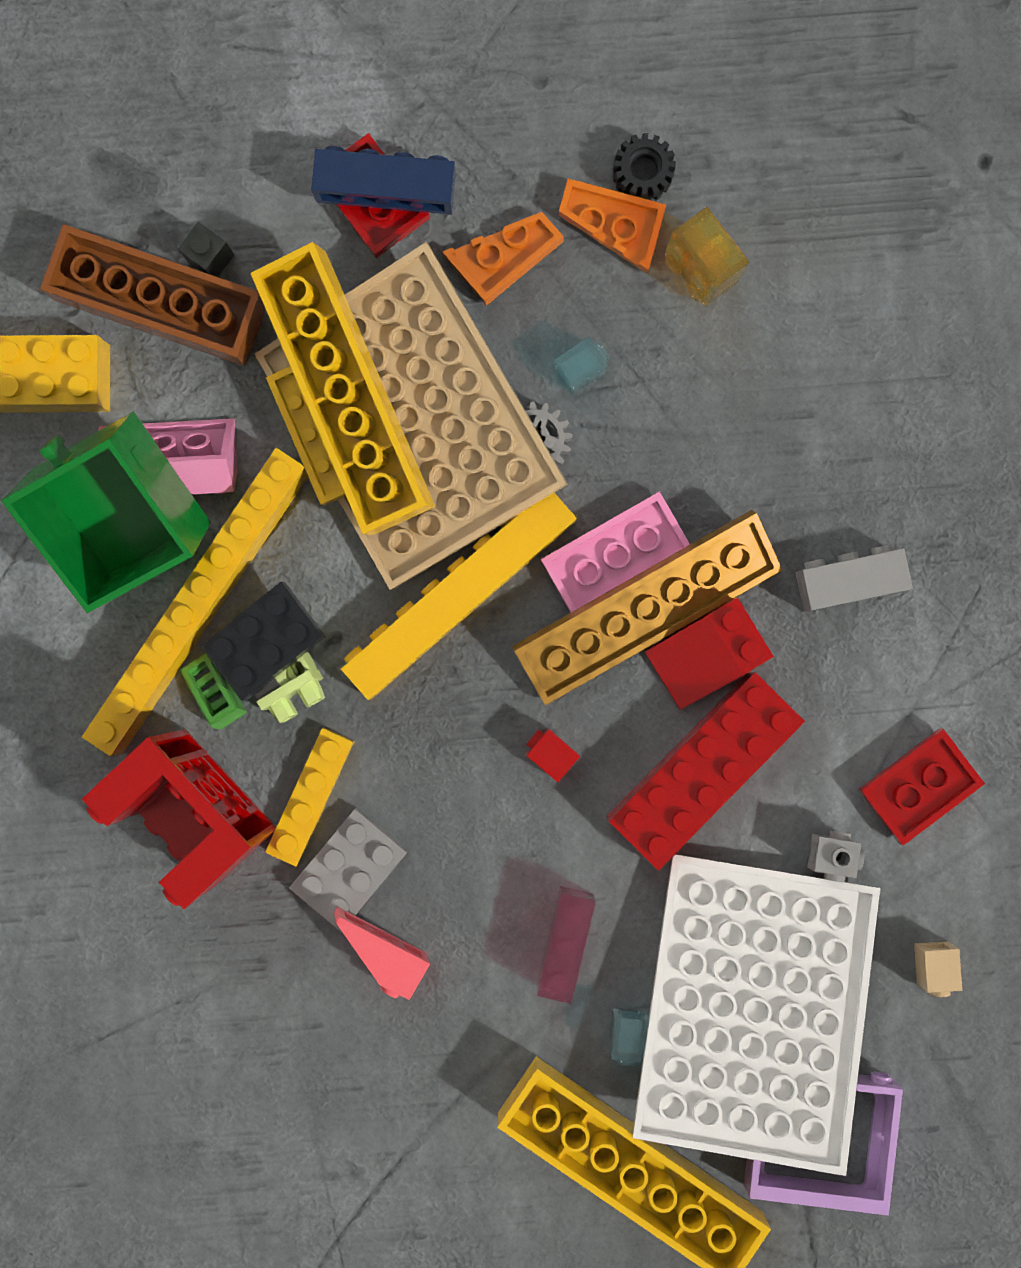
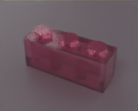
[537,886,596,1004]

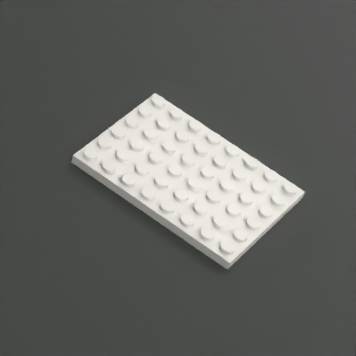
[633,855,880,1176]

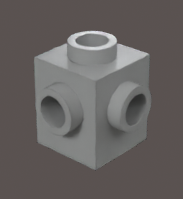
[807,830,864,882]

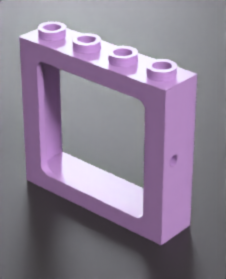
[744,1071,903,1216]

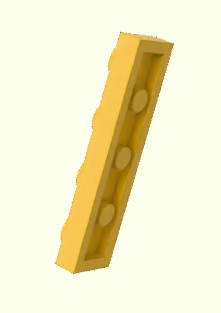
[266,366,346,505]
[265,727,355,867]

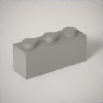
[795,544,913,612]

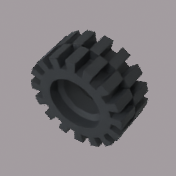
[612,133,676,201]

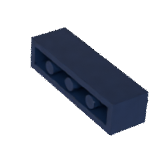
[311,146,456,215]

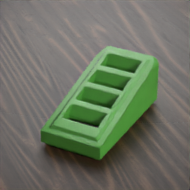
[180,653,247,730]

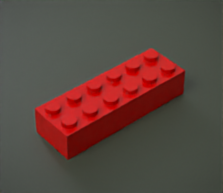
[606,672,805,871]

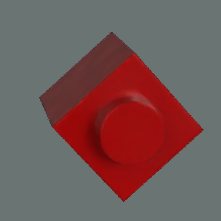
[525,728,580,782]

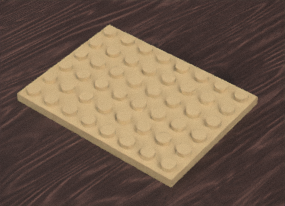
[255,242,568,590]

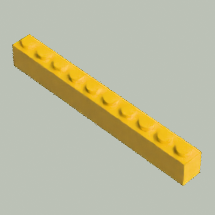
[82,448,308,756]

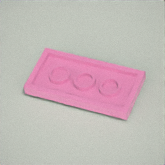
[541,491,690,613]

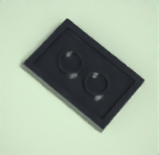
[202,581,326,701]

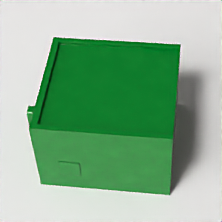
[1,411,211,613]

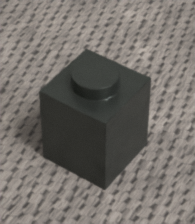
[178,222,235,277]

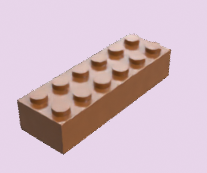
[40,224,266,367]

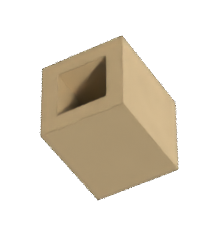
[914,941,962,997]

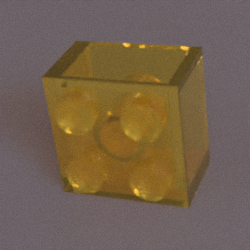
[665,206,750,307]

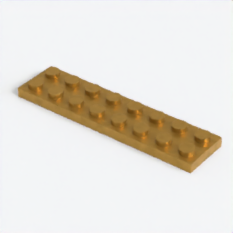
[512,510,782,706]

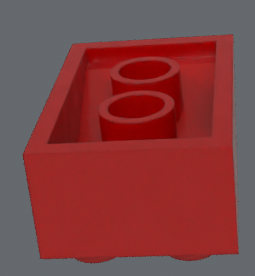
[645,597,774,710]

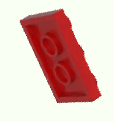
[335,133,430,258]
[858,728,985,846]

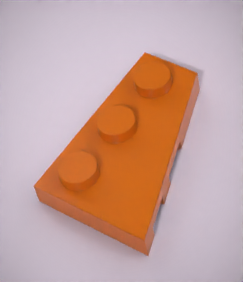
[558,178,666,274]
[442,212,564,306]

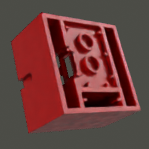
[82,729,276,909]

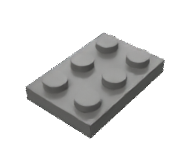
[289,808,408,932]

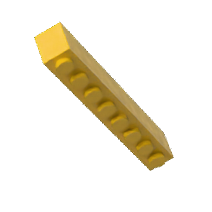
[341,493,577,700]

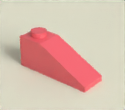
[334,907,430,1000]

